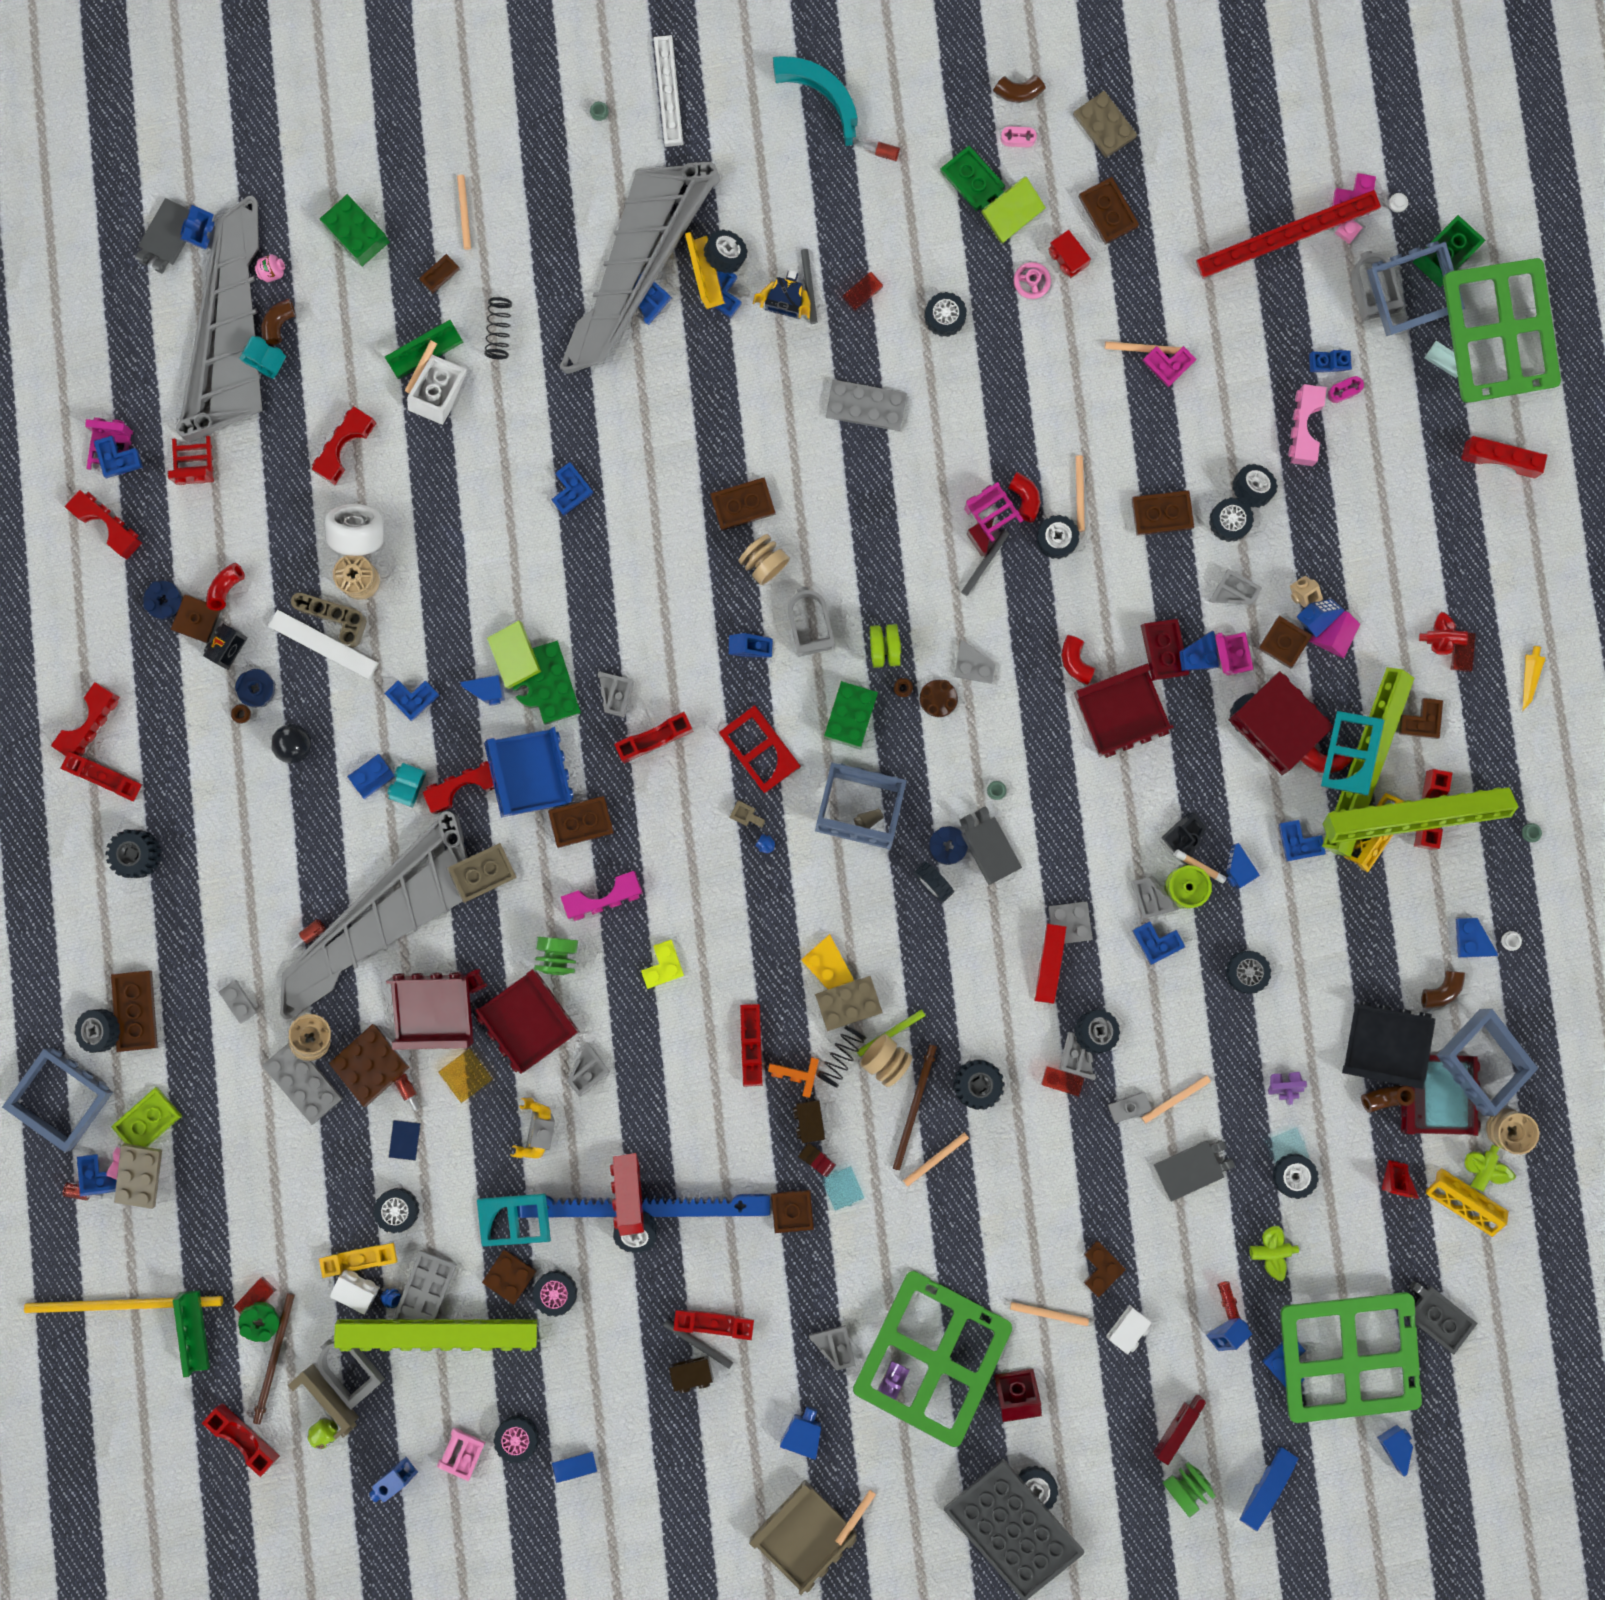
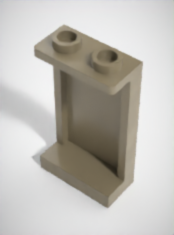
[288,1364,359,1440]

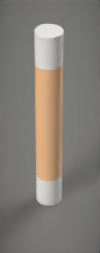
[1174,850,1226,884]

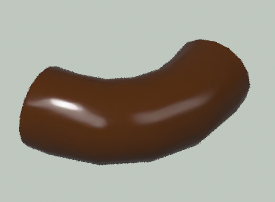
[993,75,1046,103]
[261,298,296,346]
[1421,971,1465,1009]
[1361,1086,1415,1113]

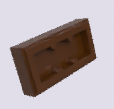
[419,254,460,294]

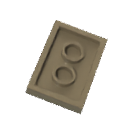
[1073,91,1137,158]
[447,843,517,903]
[815,976,883,1031]
[114,1143,162,1209]

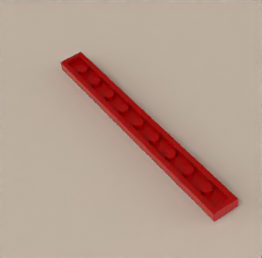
[1196,190,1381,279]

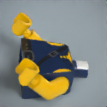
[753,270,811,319]

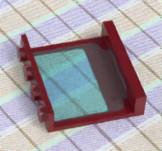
[1401,1055,1481,1136]

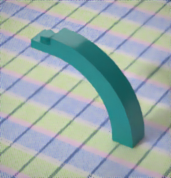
[773,56,858,146]

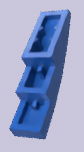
[1239,1447,1299,1531]

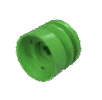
[534,937,578,975]
[1162,1461,1216,1518]

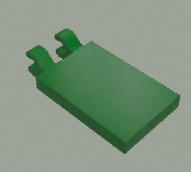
[940,146,1005,212]

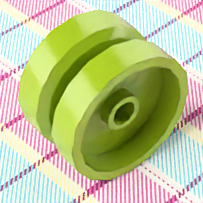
[870,624,901,668]
[1164,865,1212,909]

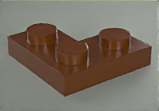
[1399,698,1443,739]
[1084,1240,1126,1298]

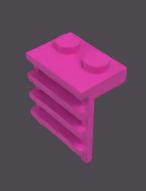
[85,417,133,474]
[964,482,1024,542]
[1215,632,1254,676]

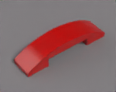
[60,751,143,802]
[673,1310,754,1340]

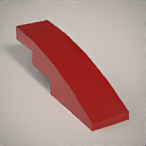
[1034,924,1067,1004]
[740,1004,763,1087]

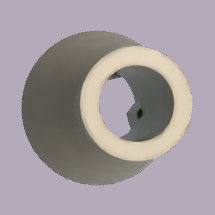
[854,808,884,829]

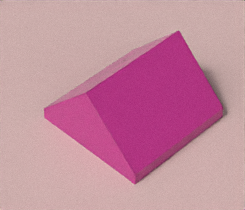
[1309,611,1360,658]

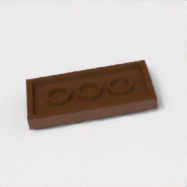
[111,970,158,1052]

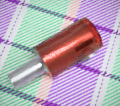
[864,141,900,162]
[290,918,326,950]
[394,1074,420,1111]
[63,1182,103,1201]

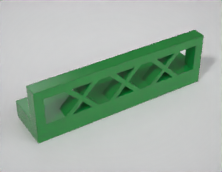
[385,320,464,380]
[173,1290,210,1378]

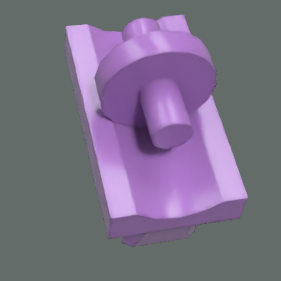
[1268,1072,1307,1105]
[877,1361,910,1400]

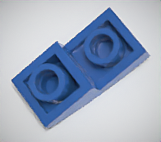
[1309,350,1352,372]
[552,1452,597,1483]

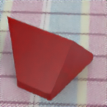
[1381,1160,1419,1199]

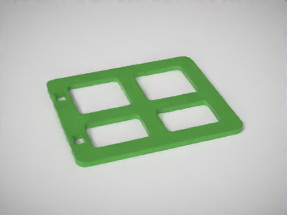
[1443,258,1561,403]
[853,1271,1012,1447]
[1280,1292,1422,1423]

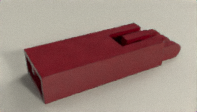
[1153,1395,1206,1465]

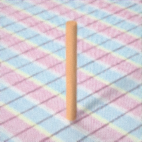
[457,175,471,250]
[1105,341,1181,355]
[1076,455,1085,532]
[1141,1075,1211,1124]
[903,1132,969,1187]
[1010,1302,1089,1326]

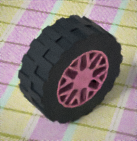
[532,1270,578,1317]
[493,1415,539,1463]

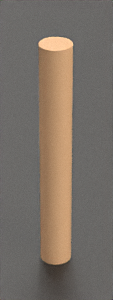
[405,340,437,394]
[835,1490,876,1546]

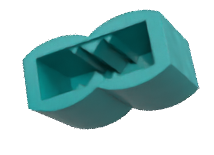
[239,336,286,379]
[387,763,427,808]

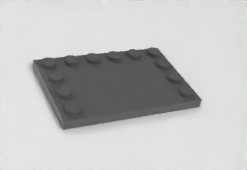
[944,1458,1084,1600]

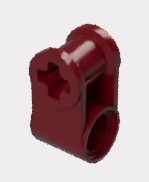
[466,968,488,995]

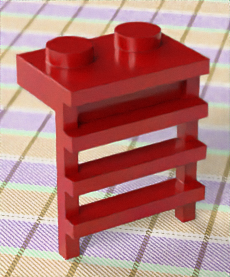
[168,436,214,485]

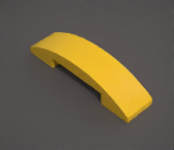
[319,1243,398,1278]

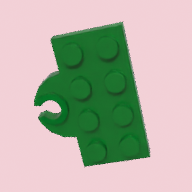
[513,640,581,725]

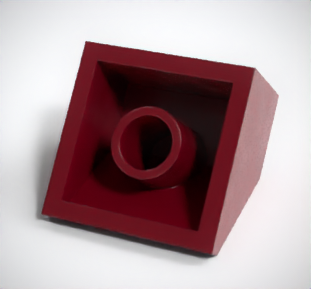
[995,1369,1042,1422]

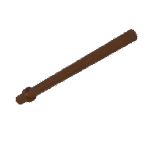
[893,1044,937,1171]
[253,1293,295,1425]

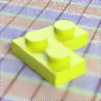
[641,939,684,989]

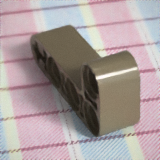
[291,593,367,648]

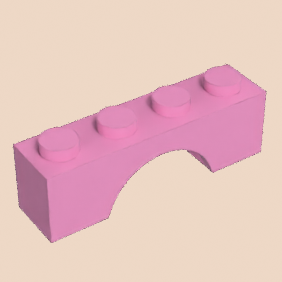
[1288,384,1327,466]

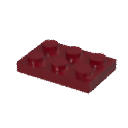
[1141,619,1189,681]

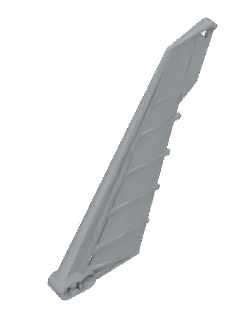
[560,162,720,374]
[176,196,262,442]
[280,811,468,1019]

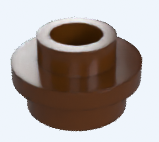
[894,678,913,698]
[231,704,251,724]

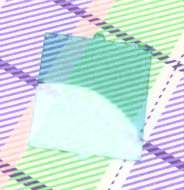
[1265,1127,1310,1165]
[822,1166,865,1211]

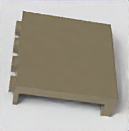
[749,1480,857,1595]

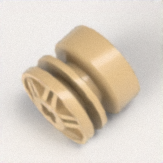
[739,534,790,585]
[333,555,380,600]
[288,1014,331,1061]
[860,1034,912,1087]
[1486,1108,1540,1155]

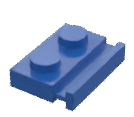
[347,754,395,799]

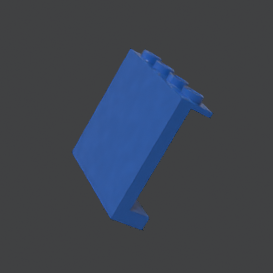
[484,727,573,818]

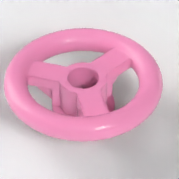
[1014,262,1051,299]

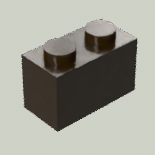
[793,1099,825,1143]
[669,1355,714,1393]

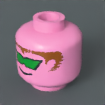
[255,254,285,282]

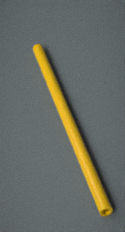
[24,1296,223,1313]

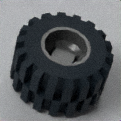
[105,830,162,878]
[953,1060,1005,1110]

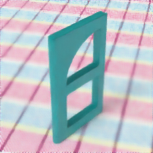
[1321,711,1385,796]
[477,1193,551,1247]

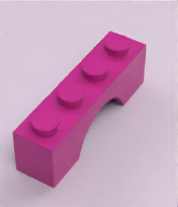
[561,871,643,921]

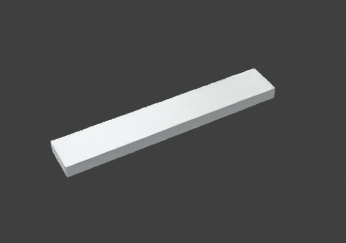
[654,35,683,147]
[268,610,379,680]

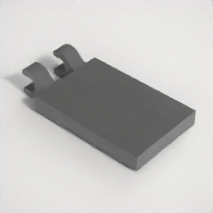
[135,198,189,274]
[959,806,1022,885]
[1154,1140,1235,1202]
[1405,1281,1478,1355]

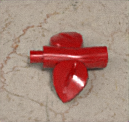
[1419,611,1468,655]

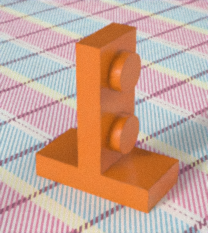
[768,1057,819,1098]

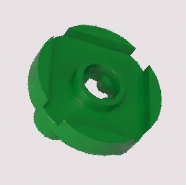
[238,1302,279,1342]

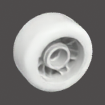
[324,504,384,556]

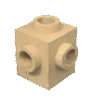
[1290,576,1323,608]

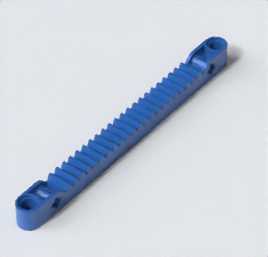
[517,1194,770,1218]

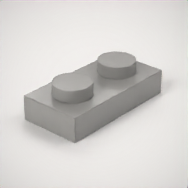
[219,980,258,1024]

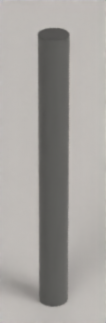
[801,249,818,324]
[961,530,1009,596]
[663,1319,733,1369]

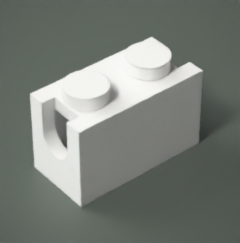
[329,1269,380,1315]
[1106,1305,1151,1355]

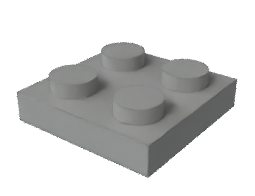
[1048,901,1093,944]

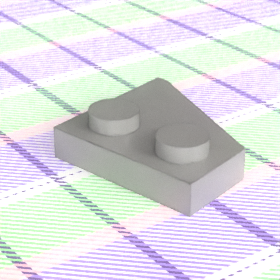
[1209,569,1262,605]
[954,640,995,684]
[598,671,635,718]
[1133,876,1179,919]
[1059,1032,1096,1080]
[567,1042,610,1097]
[809,1325,856,1371]

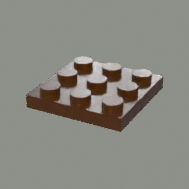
[329,1024,410,1107]

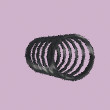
[484,297,512,360]
[817,1025,867,1088]

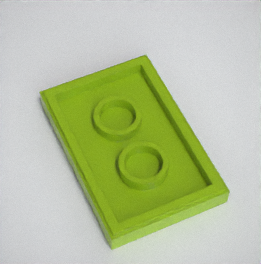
[981,176,1046,243]
[487,620,541,689]
[111,1087,182,1147]

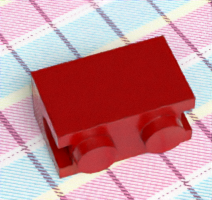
[1048,230,1091,279]

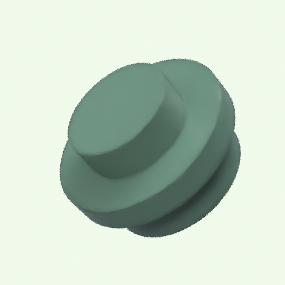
[590,101,609,121]
[987,781,1006,800]
[1522,823,1542,843]

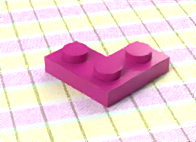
[1332,173,1376,215]
[1142,346,1197,387]

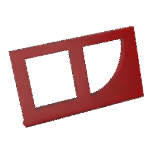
[718,705,801,794]

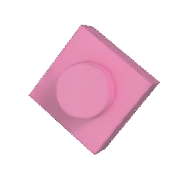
[1335,220,1363,244]

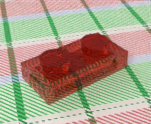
[842,272,883,312]
[1451,633,1476,672]
[1041,1066,1084,1097]
[234,1277,276,1313]

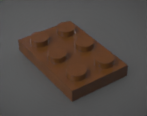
[1078,177,1139,245]
[710,477,776,531]
[1132,490,1195,536]
[548,796,614,848]

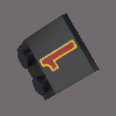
[203,623,248,670]

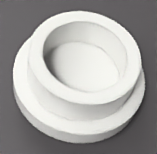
[1389,193,1408,212]
[1501,931,1522,951]

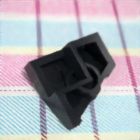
[1161,812,1206,865]

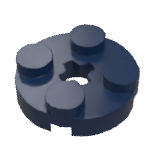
[143,581,183,620]
[235,669,276,708]
[929,826,968,865]

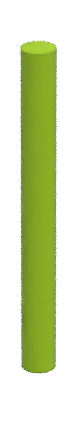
[857,1009,925,1057]

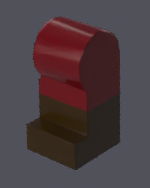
[798,1142,836,1177]

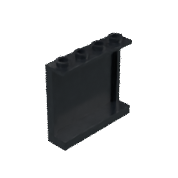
[1342,1001,1436,1089]

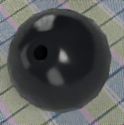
[271,724,311,764]

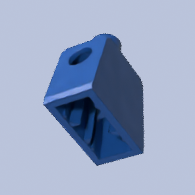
[780,1407,821,1460]
[369,1457,418,1502]

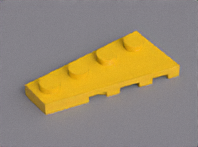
[801,934,854,989]

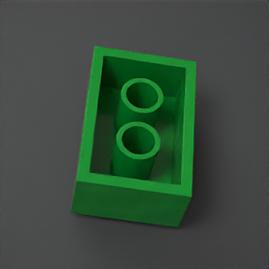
[319,194,390,267]
[1412,215,1486,288]
[824,681,878,750]

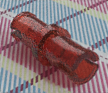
[1217,1281,1241,1320]

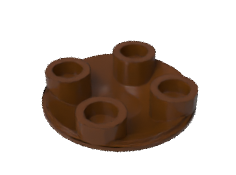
[920,680,958,717]

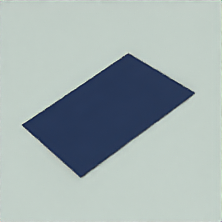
[389,1120,420,1161]

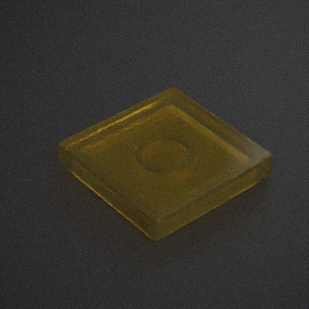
[438,1048,493,1103]

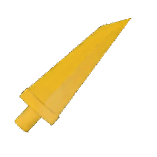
[1522,646,1546,712]

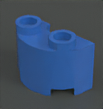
[180,205,215,249]

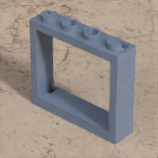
[1366,241,1465,336]
[815,762,907,850]
[1436,1009,1538,1116]
[2,1048,113,1152]

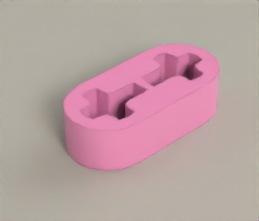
[1000,126,1037,148]

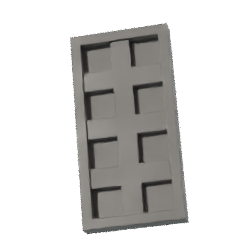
[826,380,907,431]
[262,1043,343,1125]
[393,1250,457,1319]

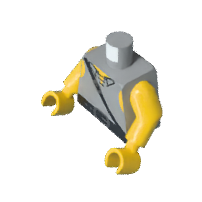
[510,1098,555,1159]

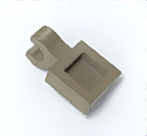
[729,800,765,828]

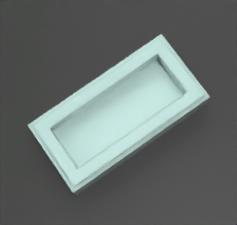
[1424,341,1458,378]

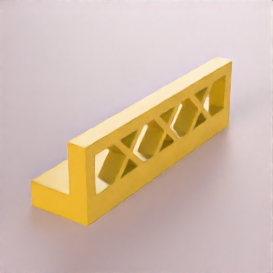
[685,232,724,309]
[1344,792,1404,872]
[1425,1168,1509,1237]

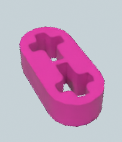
[1328,376,1364,403]

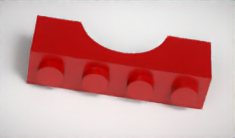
[312,406,377,486]
[1461,436,1548,479]
[64,490,142,560]
[51,682,120,756]
[614,712,694,764]
[422,761,494,815]
[1414,769,1453,850]
[202,1403,280,1477]

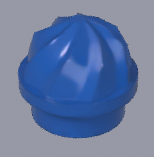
[755,834,775,853]
[380,1288,402,1308]

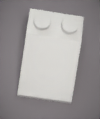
[407,355,467,425]

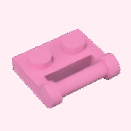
[437,1428,486,1481]

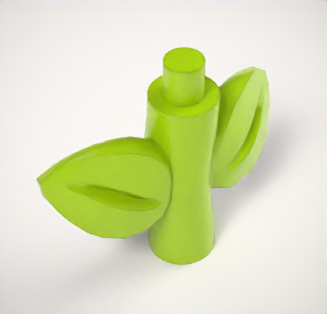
[1464,1144,1516,1192]
[1249,1226,1299,1281]

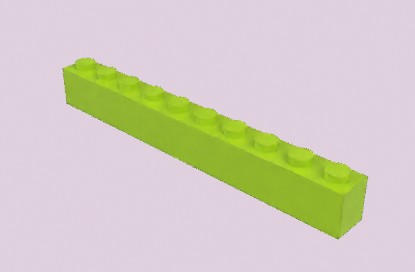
[1322,667,1415,857]
[1322,787,1518,844]
[334,1319,538,1351]

